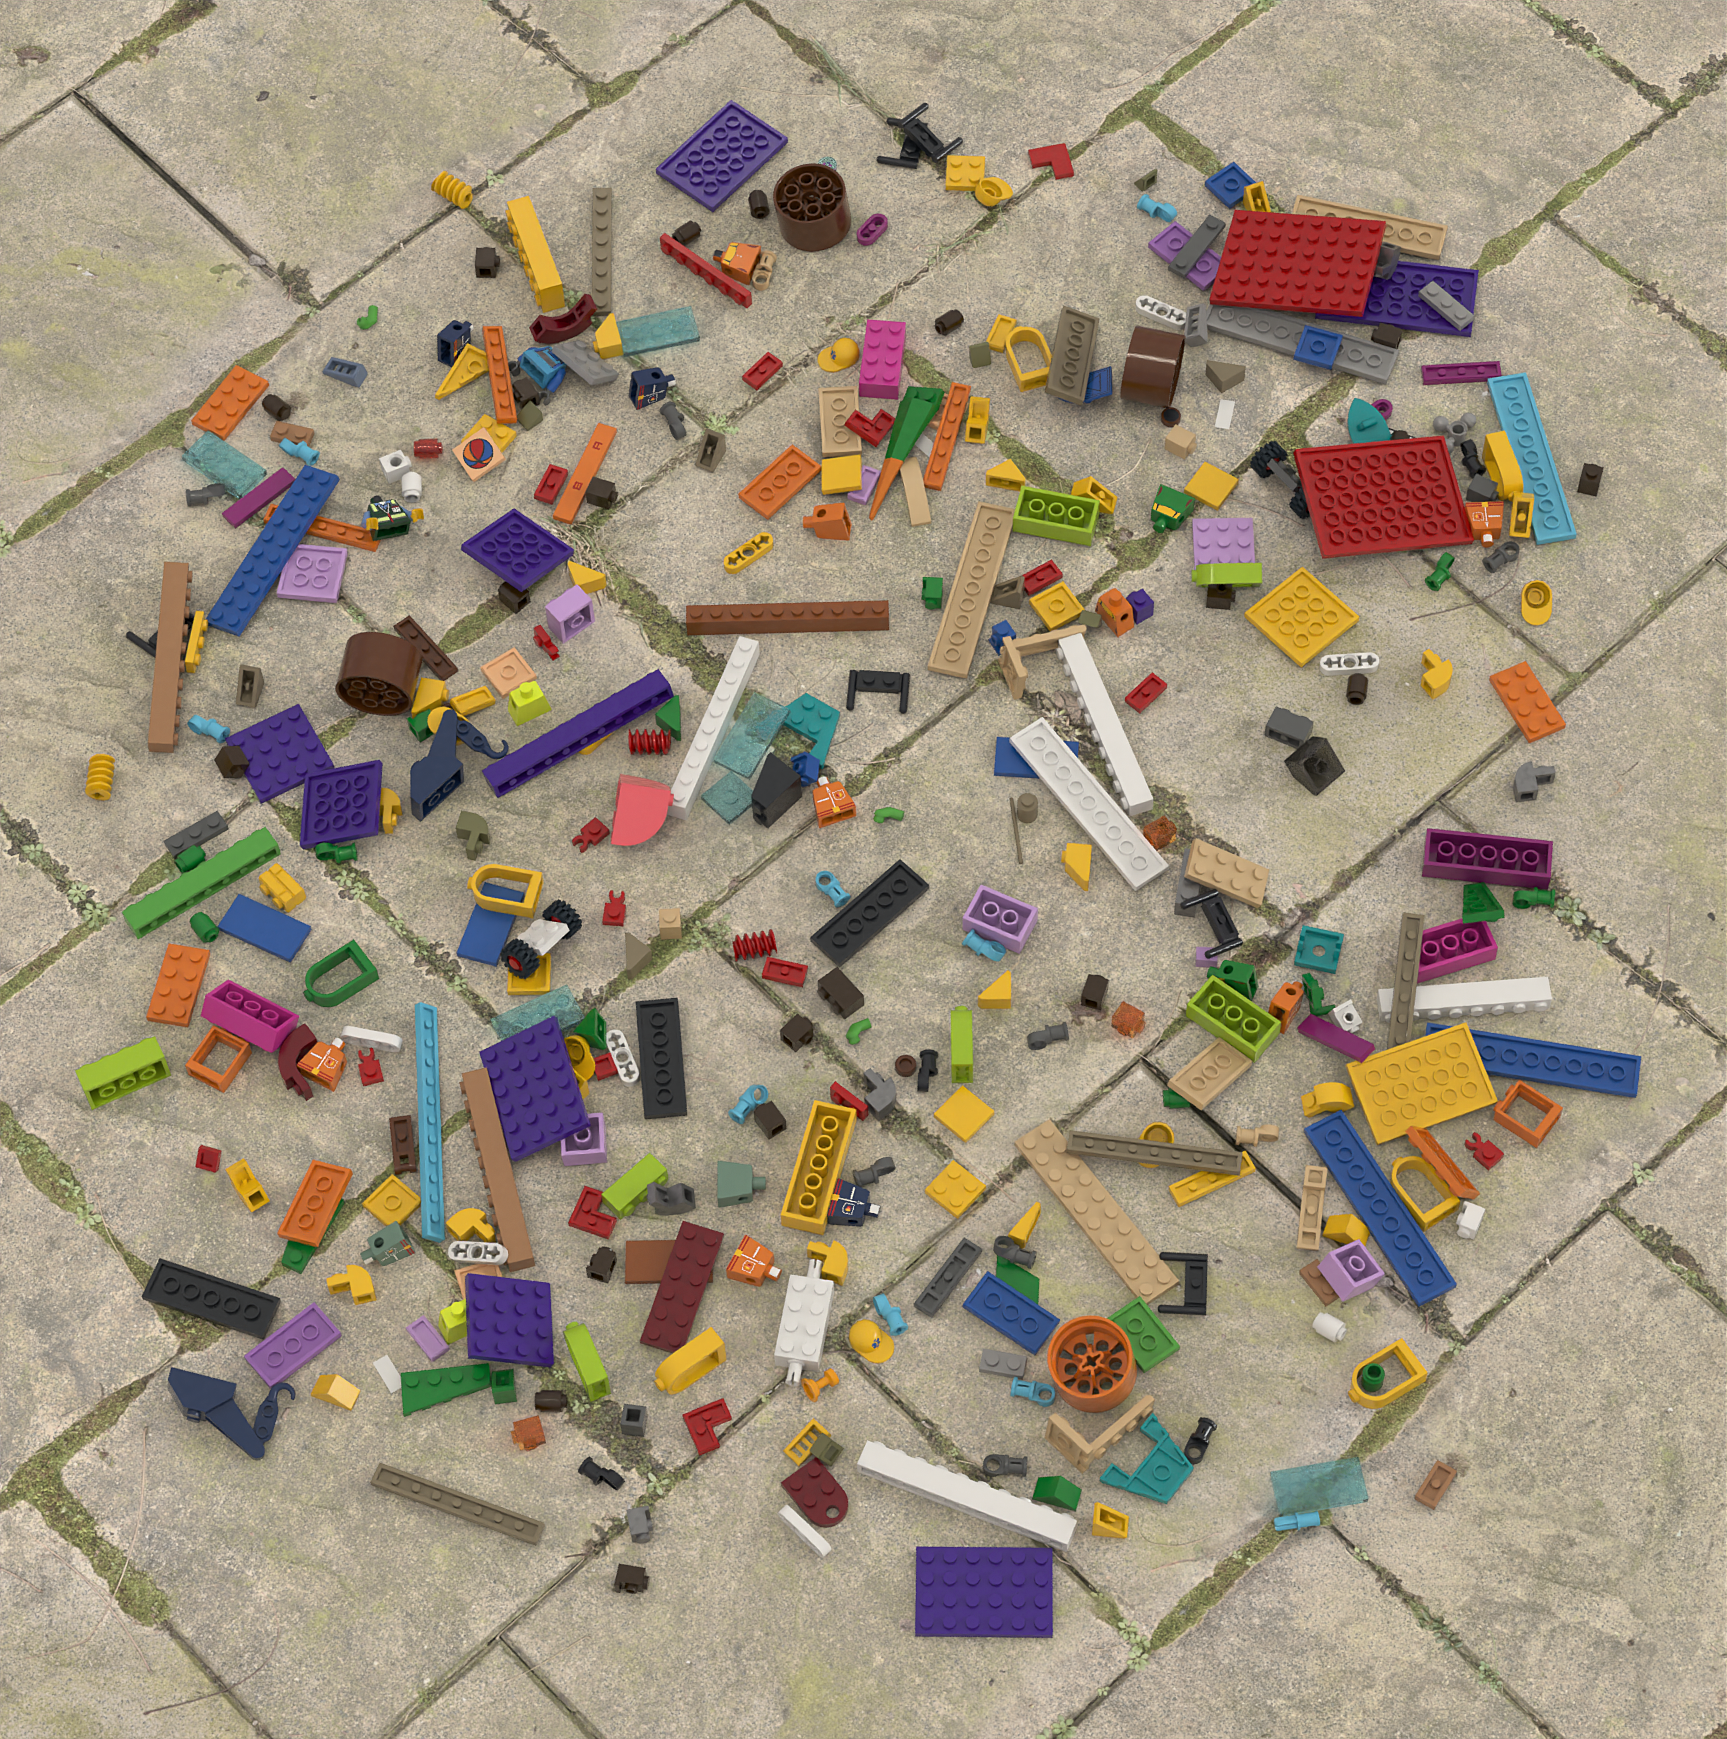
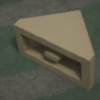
[1205,360,1246,393]
[695,428,726,472]
[990,576,1025,609]
[236,664,264,708]
[625,932,652,980]

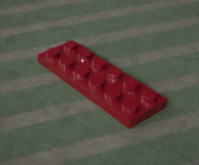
[640,1221,724,1354]

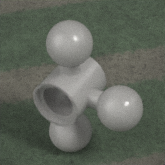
[1433,413,1476,454]

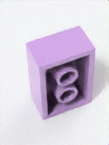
[963,885,1038,954]

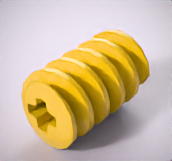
[431,171,473,209]
[85,754,116,801]

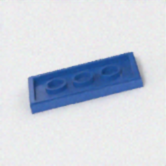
[994,737,1079,779]
[456,882,525,967]
[217,894,312,963]
[962,1271,1060,1356]

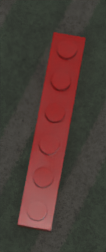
[660,233,752,308]

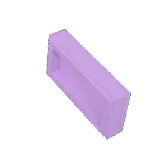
[847,465,881,505]
[406,1315,450,1362]

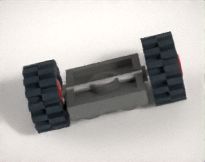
[1250,441,1310,519]

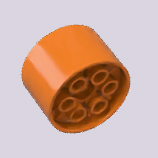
[1047,1315,1137,1413]

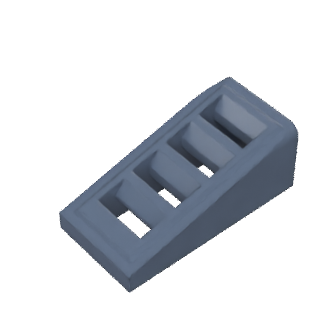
[322,357,368,387]

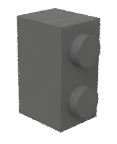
[1265,707,1313,751]

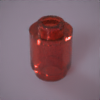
[414,438,443,459]

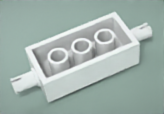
[774,1259,834,1386]

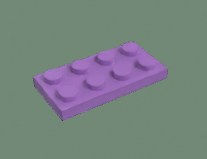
[1148,221,1221,291]
[244,1302,342,1389]

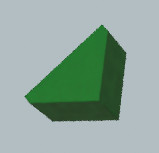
[655,695,681,741]
[573,1008,607,1050]
[491,1369,517,1405]
[1032,1475,1082,1512]

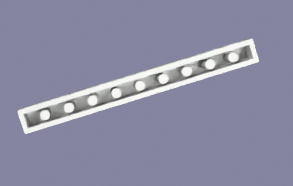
[1056,633,1153,817]
[667,636,760,821]
[857,1440,1077,1552]

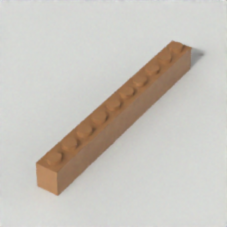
[148,562,193,753]
[459,1067,535,1272]

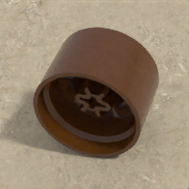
[773,163,852,252]
[1120,325,1186,409]
[335,632,423,716]

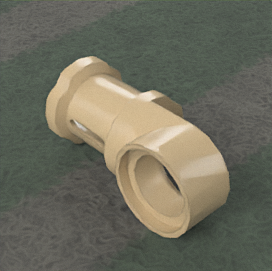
[752,250,777,291]
[1235,1124,1279,1147]

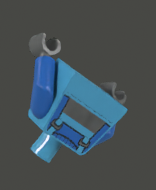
[508,346,567,406]

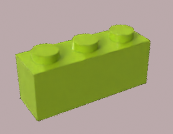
[601,1153,668,1220]

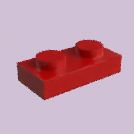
[742,352,783,390]
[534,464,568,505]
[1022,559,1063,596]
[1125,672,1167,714]
[762,957,808,988]
[830,1081,869,1121]

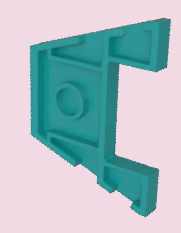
[756,693,840,769]
[1099,1413,1194,1504]

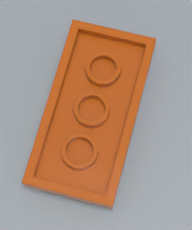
[191,365,269,441]
[738,444,822,520]
[1489,661,1566,743]
[146,943,210,1028]
[1405,1126,1480,1199]
[277,1160,353,1247]

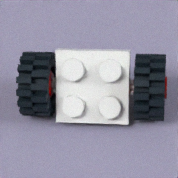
[500,899,582,979]

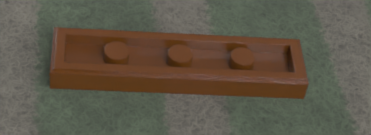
[393,615,458,681]

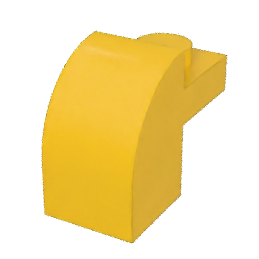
[965,396,990,444]
[1421,648,1453,700]
[379,787,403,834]
[1301,1082,1354,1118]
[225,1158,270,1213]
[445,1208,496,1243]
[807,1240,848,1286]
[326,1265,377,1305]

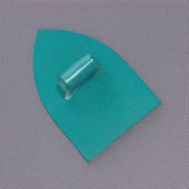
[1347,398,1392,444]

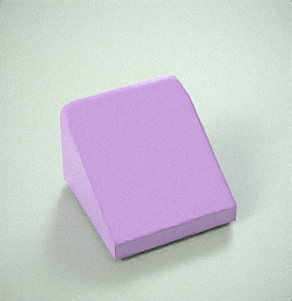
[1196,947,1218,968]

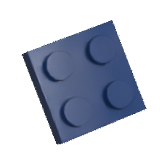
[1205,162,1256,209]
[1294,325,1343,370]

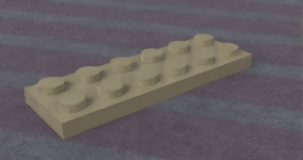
[1045,306,1100,406]

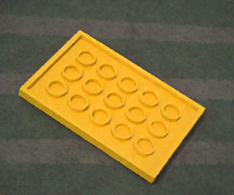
[1345,1022,1498,1145]

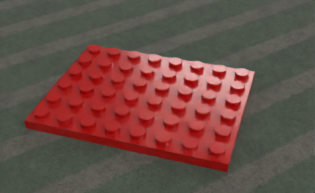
[1209,210,1386,317]
[1293,435,1474,559]

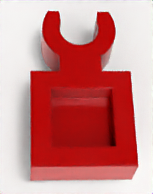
[533,625,560,661]
[572,817,610,853]
[602,890,626,927]
[358,1047,384,1087]
[1464,1132,1504,1171]

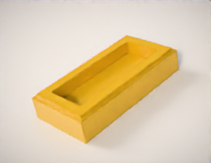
[986,314,1017,353]
[450,685,496,716]

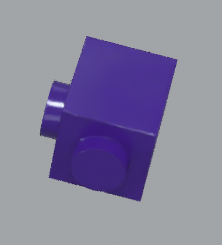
[1126,588,1154,625]

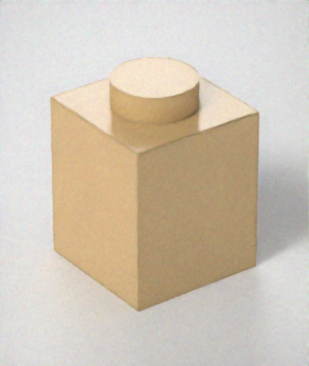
[1165,424,1197,460]
[659,908,682,940]

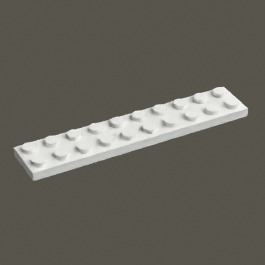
[1009,717,1169,891]

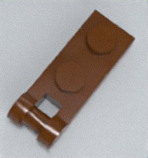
[389,1115,417,1175]

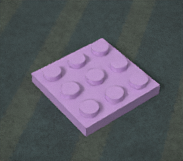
[1192,518,1255,570]
[277,544,348,603]

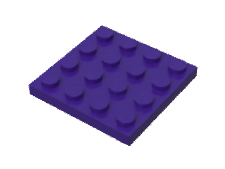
[461,508,574,592]
[225,704,335,804]
[300,760,383,850]
[465,1273,554,1368]

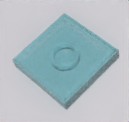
[701,771,753,825]

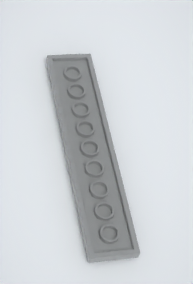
[1206,304,1399,385]

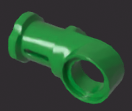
[1425,552,1455,591]
[315,842,358,864]
[1512,887,1555,909]

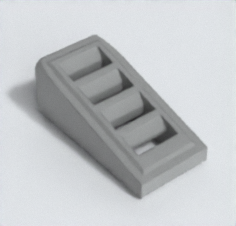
[1184,303,1208,347]

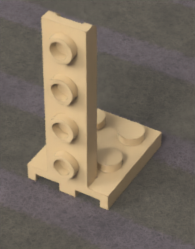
[998,624,1087,700]
[1044,1395,1155,1474]

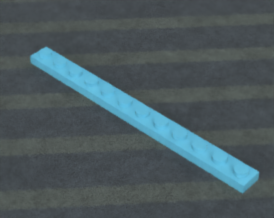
[415,1002,445,1243]

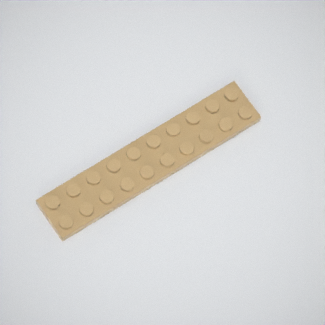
[928,501,1015,679]
[1014,1119,1179,1305]

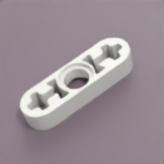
[1136,296,1186,330]
[1319,652,1379,676]
[340,1026,403,1052]
[606,1030,640,1087]
[448,1241,508,1265]
[777,1505,832,1558]

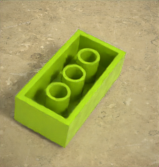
[1013,486,1100,546]
[1186,975,1281,1063]
[75,1036,171,1110]

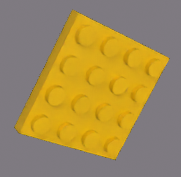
[1244,566,1359,668]

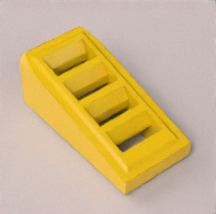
[1008,1202,1041,1249]
[783,1418,831,1467]

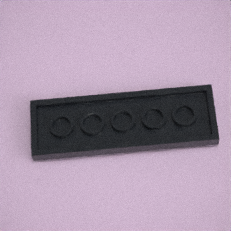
[810,859,929,967]
[635,997,688,1119]
[142,1258,281,1340]

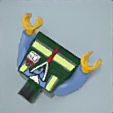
[361,495,424,541]

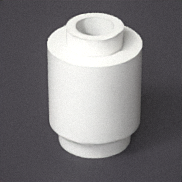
[401,472,422,503]
[1312,1312,1347,1343]

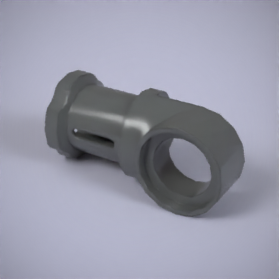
[659,401,687,440]
[186,483,226,507]
[1482,541,1520,573]
[1027,1022,1069,1050]
[853,1157,896,1187]
[993,1236,1037,1269]
[983,1454,1028,1477]

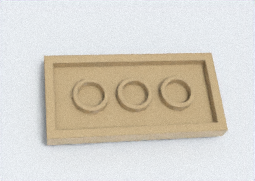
[818,386,862,457]
[1184,838,1269,908]
[1167,1037,1253,1110]

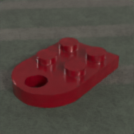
[781,1457,848,1528]

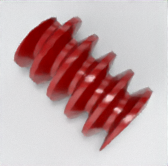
[628,729,671,755]
[732,929,777,962]

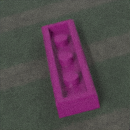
[1421,361,1502,385]
[222,467,295,529]
[1297,1014,1375,1063]

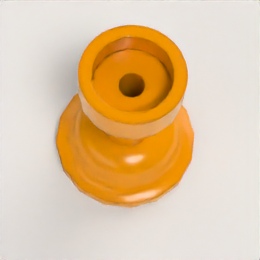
[801,1368,839,1402]

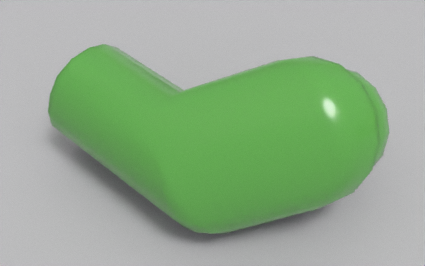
[357,305,378,330]
[873,807,905,823]
[846,1018,872,1045]

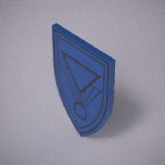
[1057,366,1112,403]

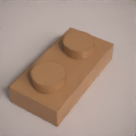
[270,421,314,447]
[1299,1259,1340,1307]
[1414,1460,1457,1510]

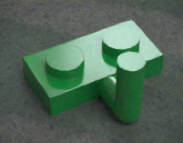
[1302,973,1336,1016]

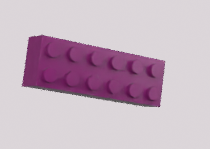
[1422,828,1553,890]

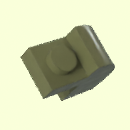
[456,810,490,861]

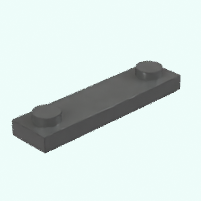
[1168,214,1226,279]
[914,1237,982,1318]

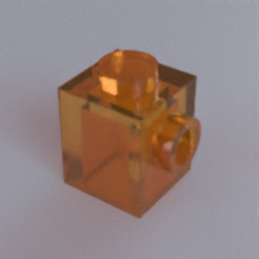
[1143,815,1177,851]
[1111,1001,1146,1038]
[510,1415,546,1451]

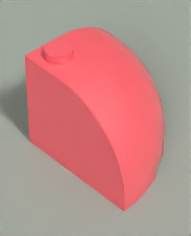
[611,774,674,846]

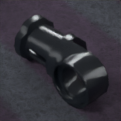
[1460,439,1487,478]
[917,1049,939,1092]
[1184,1417,1217,1465]
[578,1456,625,1491]

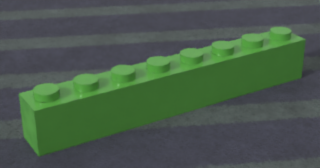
[122,827,281,939]

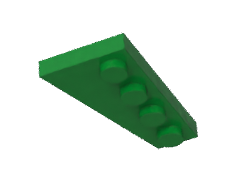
[1462,882,1505,924]
[281,1198,345,1274]
[401,1363,491,1417]

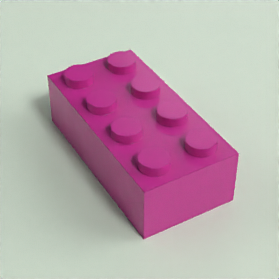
[859,319,906,400]
[1417,918,1498,984]
[201,979,299,1053]

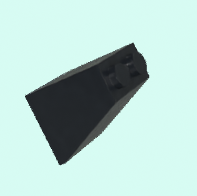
[751,752,802,828]

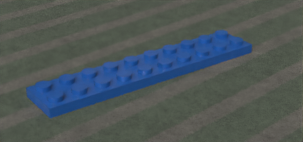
[206,465,340,637]
[1425,1022,1641,1098]
[1304,1110,1457,1307]

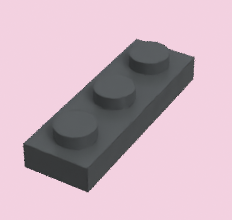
[163,811,229,860]

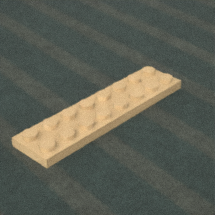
[1292,195,1448,260]

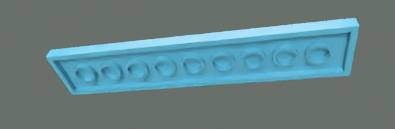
[1487,372,1577,545]

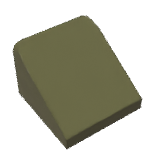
[1134,168,1157,192]
[969,342,991,368]
[517,401,543,431]
[1078,610,1102,628]
[810,1433,844,1466]

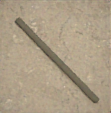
[1009,797,1023,864]

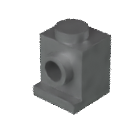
[626,1506,653,1544]

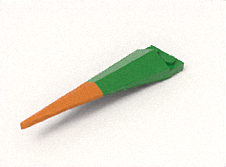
[869,386,945,521]

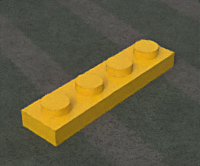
[1168,1151,1256,1207]

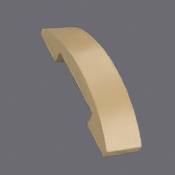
[899,457,931,527]
[1296,1165,1327,1251]

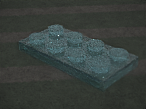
[616,306,700,357]
[182,430,267,499]
[713,692,790,780]
[490,984,585,1041]
[1270,1457,1369,1517]

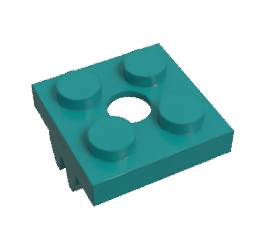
[1294,925,1344,974]

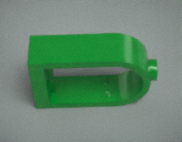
[303,939,379,1007]

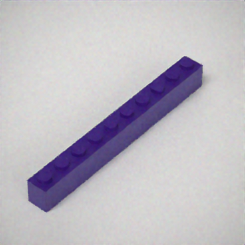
[482,669,674,798]

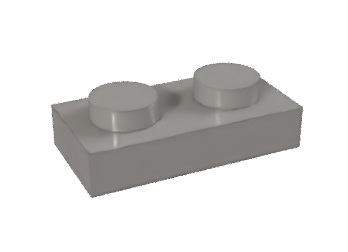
[979,1348,1027,1380]

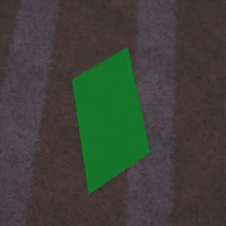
[996,1255,1040,1304]

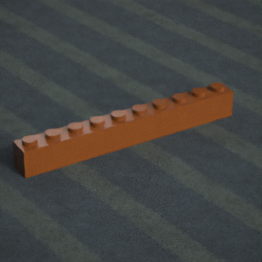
[686,600,889,636]

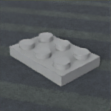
[552,340,619,385]

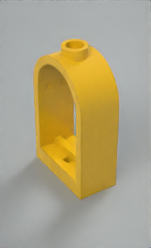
[1006,326,1052,392]
[1482,430,1523,502]
[467,864,544,919]
[1390,1156,1460,1232]
[654,1327,727,1395]
[1348,1338,1428,1409]

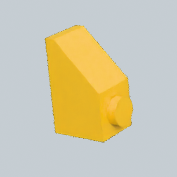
[593,313,623,359]
[1071,476,1118,514]
[411,677,449,718]
[1061,843,1092,891]

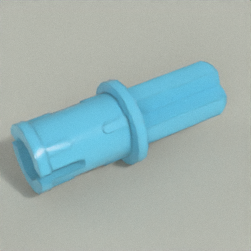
[1274,1511,1320,1531]

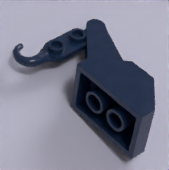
[410,709,509,822]
[168,1367,296,1461]

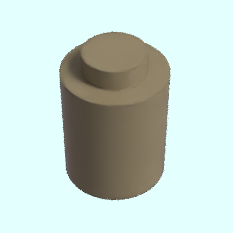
[1017,793,1038,823]

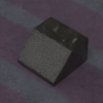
[1284,736,1345,796]

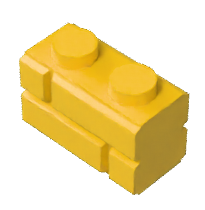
[1509,492,1534,538]
[258,863,306,913]

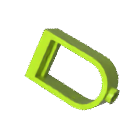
[1191,563,1262,588]
[951,1006,973,1083]
[563,1322,611,1402]

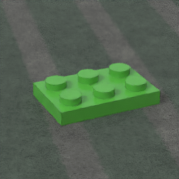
[1107,1296,1180,1373]

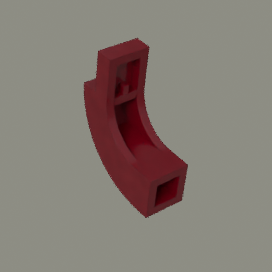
[529,294,597,344]
[278,1023,318,1101]

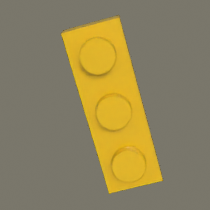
[185,611,208,673]

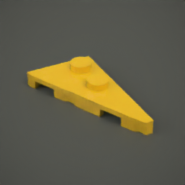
[435,343,488,400]

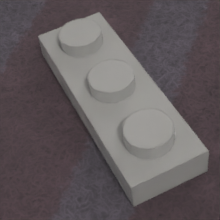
[1418,281,1474,331]

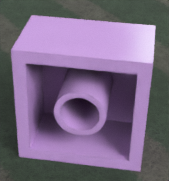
[545,585,595,644]
[561,1113,607,1166]
[1317,1239,1385,1302]

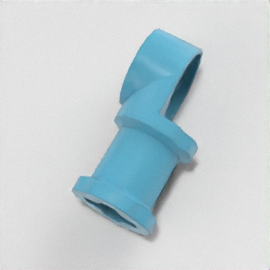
[1137,194,1177,222]
[278,438,320,466]
[187,715,230,744]
[816,871,851,908]
[962,929,1006,962]
[728,1084,768,1124]
[873,1293,908,1336]
[1010,1377,1055,1407]

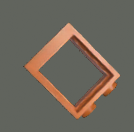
[185,1025,252,1093]
[1493,1080,1563,1148]

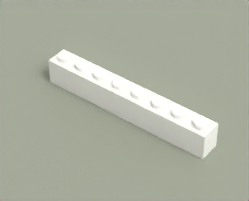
[1377,977,1552,1023]

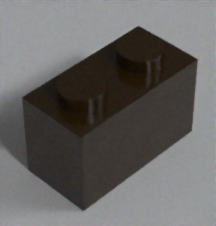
[817,967,864,1020]

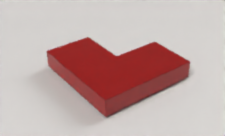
[1028,143,1074,180]
[844,409,895,447]
[568,1186,617,1240]
[682,1398,732,1456]

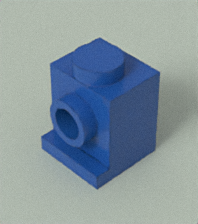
[988,620,1016,656]
[790,752,820,787]

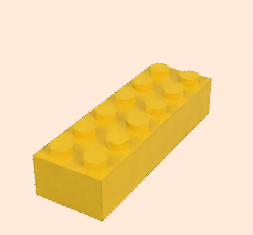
[505,196,565,313]
[780,1100,857,1235]

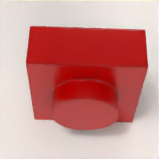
[593,1052,618,1081]
[195,1145,222,1173]

